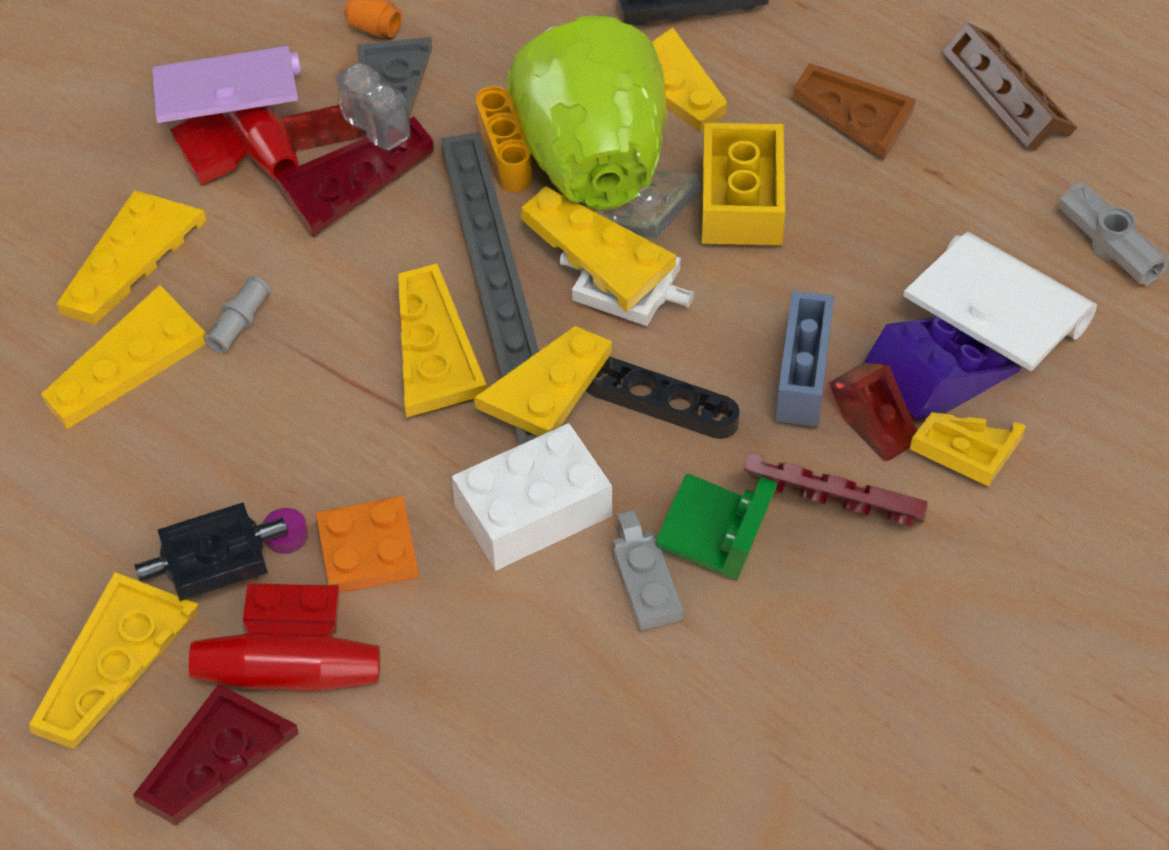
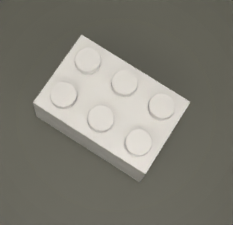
[451,423,613,571]

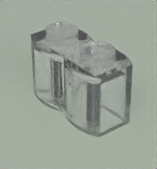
[336,63,411,150]

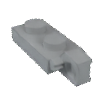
[613,510,684,631]

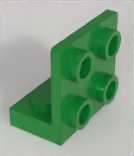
[655,474,778,580]

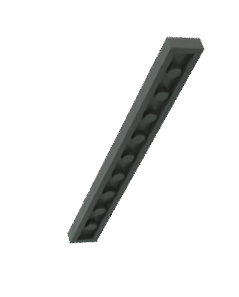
[441,132,539,446]

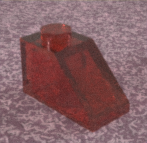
[828,363,917,461]

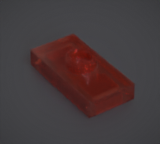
[282,101,366,152]

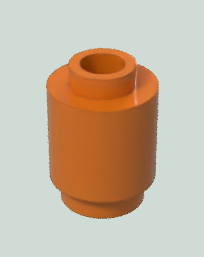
[345,0,403,38]

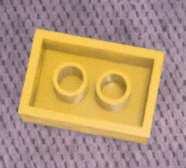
[702,123,785,245]

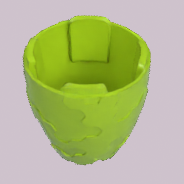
[506,16,666,211]

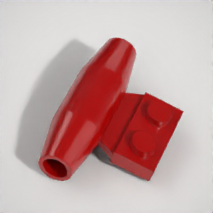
[170,105,299,185]
[189,583,380,691]

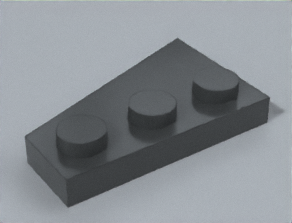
[357,37,432,136]

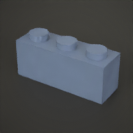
[776,291,835,427]

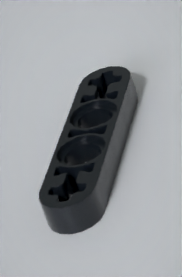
[586,356,740,439]

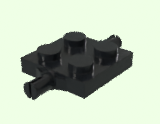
[134,502,288,601]

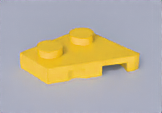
[910,412,1026,487]

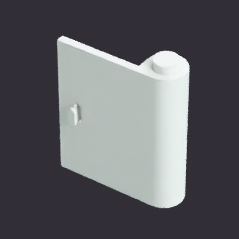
[903,232,1097,371]

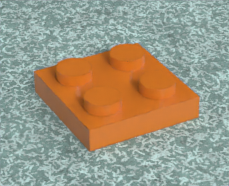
[316,496,419,593]

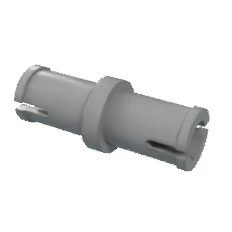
[204,276,271,354]

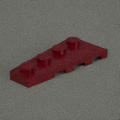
[275,116,434,237]
[744,451,928,527]

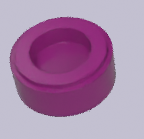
[262,508,308,553]

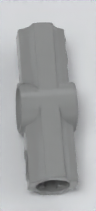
[1059,182,1169,286]

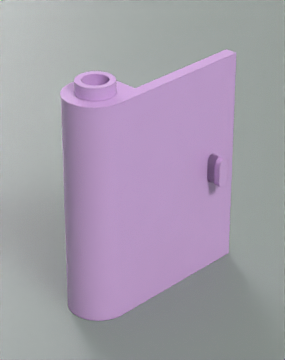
[152,45,301,123]

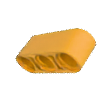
[476,86,533,192]

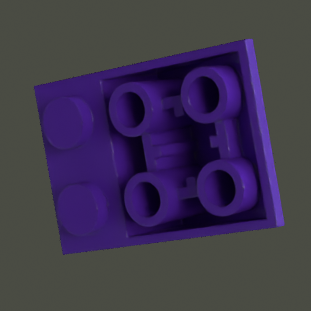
[863,317,1021,419]

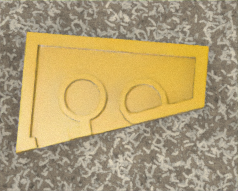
[652,27,728,133]
[474,326,612,437]

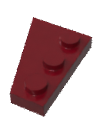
[133,684,299,825]

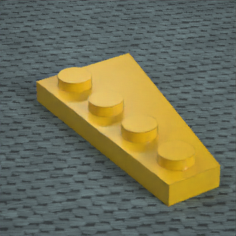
[521,186,676,312]
[56,190,207,325]

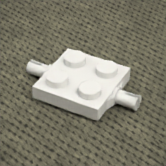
[560,252,694,326]

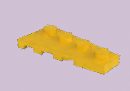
[398,263,487,418]
[41,285,206,429]
[29,572,199,750]

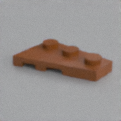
[793,63,916,160]

